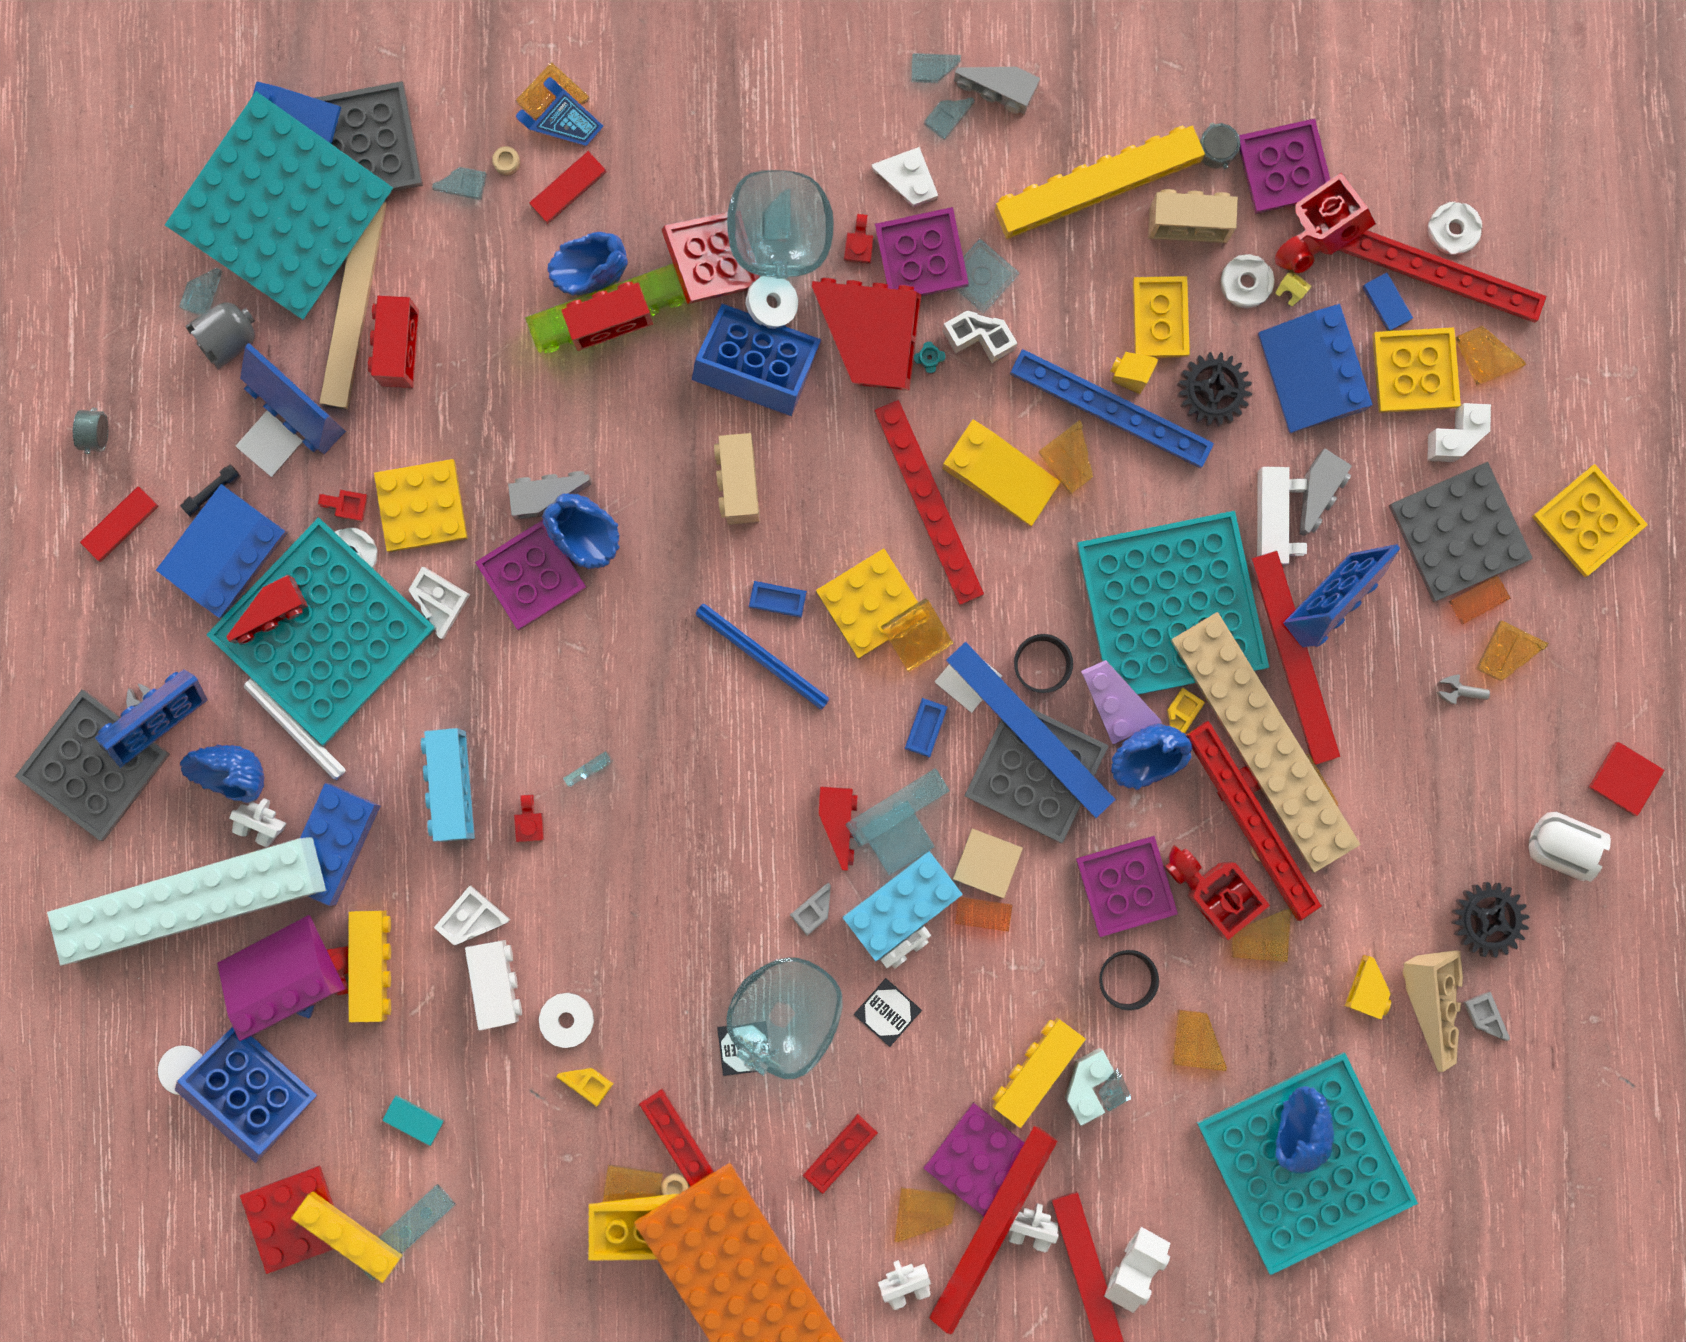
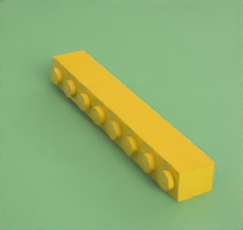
[994,125,1205,239]

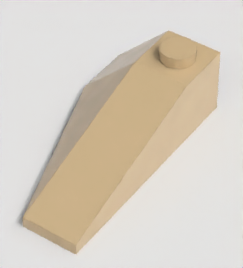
[1403,950,1463,1072]

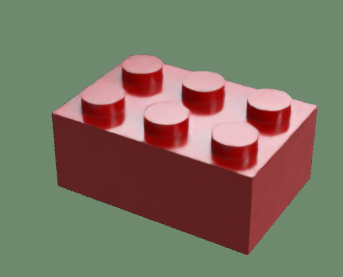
[561,281,654,351]
[368,295,419,388]

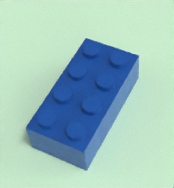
[300,783,381,906]

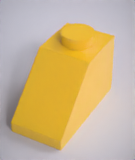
[1110,352,1158,395]
[1344,955,1391,1019]

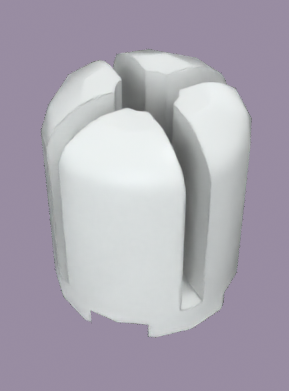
[1529,812,1611,882]

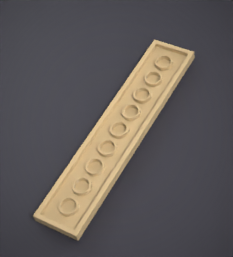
[1170,612,1361,873]

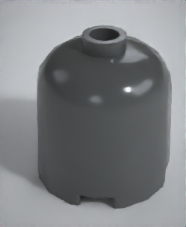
[185,302,255,370]

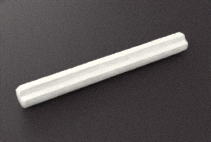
[244,678,345,780]

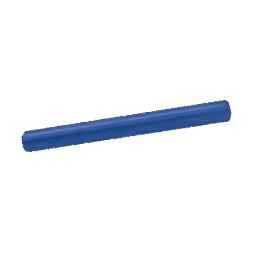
[695,604,829,709]

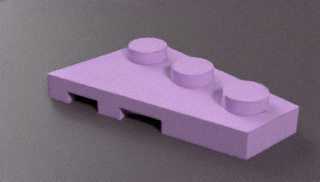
[1081,660,1162,744]

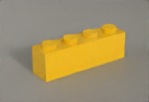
[349,910,391,1022]
[992,1018,1086,1128]
[292,1191,402,1283]

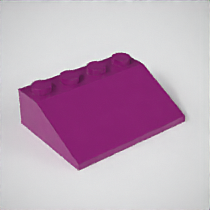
[217,915,345,1041]

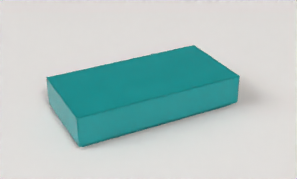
[382,1095,445,1146]

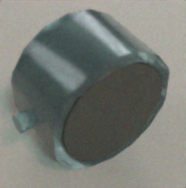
[1199,123,1240,169]
[73,407,109,454]

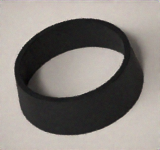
[1014,634,1073,693]
[1099,950,1159,1010]

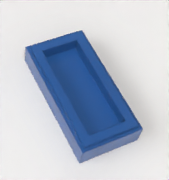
[1362,272,1413,331]
[749,581,807,618]
[905,698,947,758]

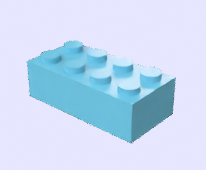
[421,728,475,842]
[842,851,963,961]

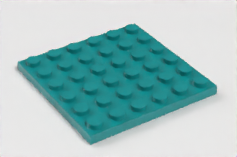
[165,91,394,320]
[1077,511,1269,695]
[206,517,436,746]
[1196,1052,1418,1275]

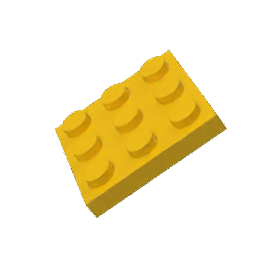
[1372,327,1461,413]
[374,459,468,553]
[1531,464,1648,577]
[816,548,927,659]

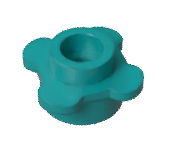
[914,341,946,373]

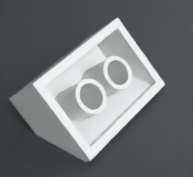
[465,940,522,1030]

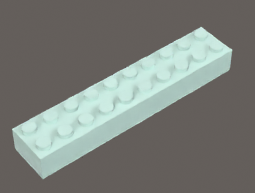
[47,838,326,965]

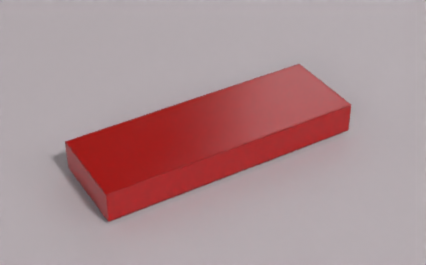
[529,151,607,224]
[80,486,159,562]
[802,1113,878,1195]

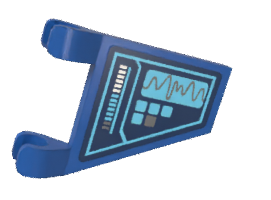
[516,77,604,146]

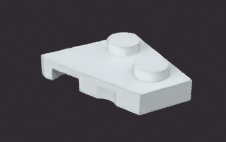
[872,147,938,207]
[409,567,470,639]
[434,886,511,945]
[880,926,931,969]

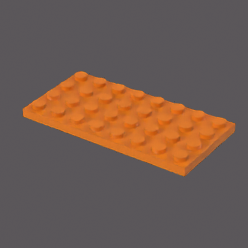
[635,1162,844,1342]

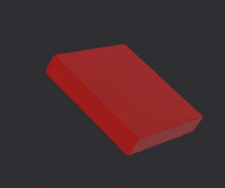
[1588,742,1665,816]

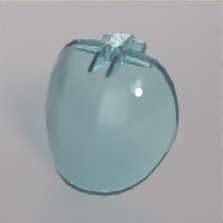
[727,170,834,279]
[726,957,843,1079]

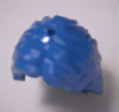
[547,232,628,296]
[542,493,620,569]
[1111,723,1192,790]
[180,745,265,803]
[1276,1086,1334,1174]

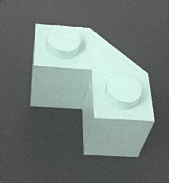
[1065,1048,1116,1125]

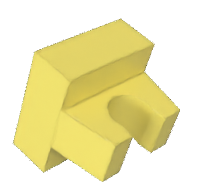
[1276,271,1312,306]

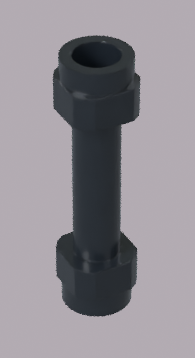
[180,464,241,517]

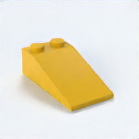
[942,419,1060,527]
[589,1194,678,1260]

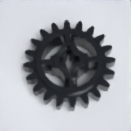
[1177,352,1252,427]
[1451,882,1530,958]

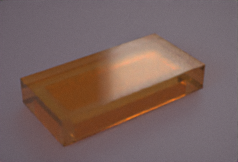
[1449,575,1511,625]
[954,897,1012,932]

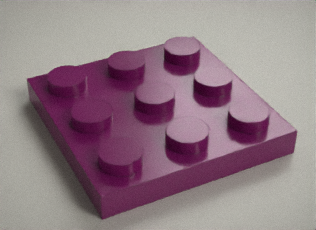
[1237,118,1331,214]
[875,207,969,296]
[475,520,587,631]
[1075,836,1178,937]
[923,1102,1025,1216]

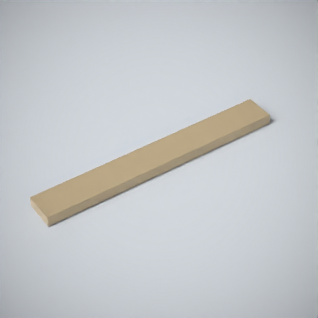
[320,202,386,410]

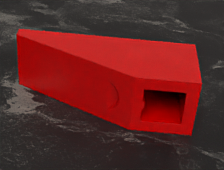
[226,575,308,645]
[818,787,858,871]

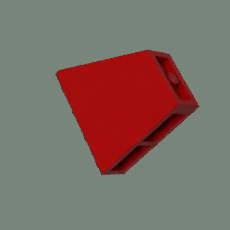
[812,278,921,391]

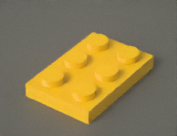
[1133,276,1190,358]

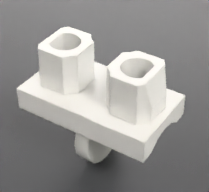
[229,798,286,847]
[1009,1203,1058,1252]
[878,1260,931,1310]

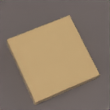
[953,828,1023,899]

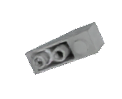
[954,67,1040,115]
[1299,449,1352,536]
[508,471,592,520]

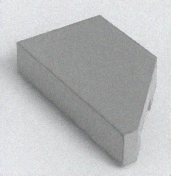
[790,883,831,936]
[1463,992,1510,1041]

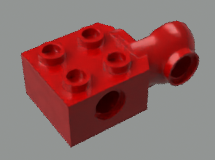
[1275,173,1376,273]
[1165,845,1270,940]

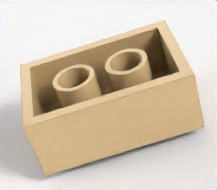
[1148,189,1238,243]
[714,433,760,525]

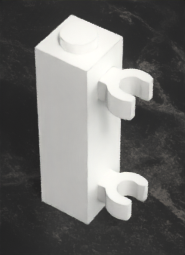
[1257,467,1307,567]

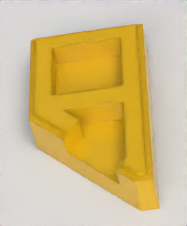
[1167,688,1205,733]
[556,1068,614,1107]

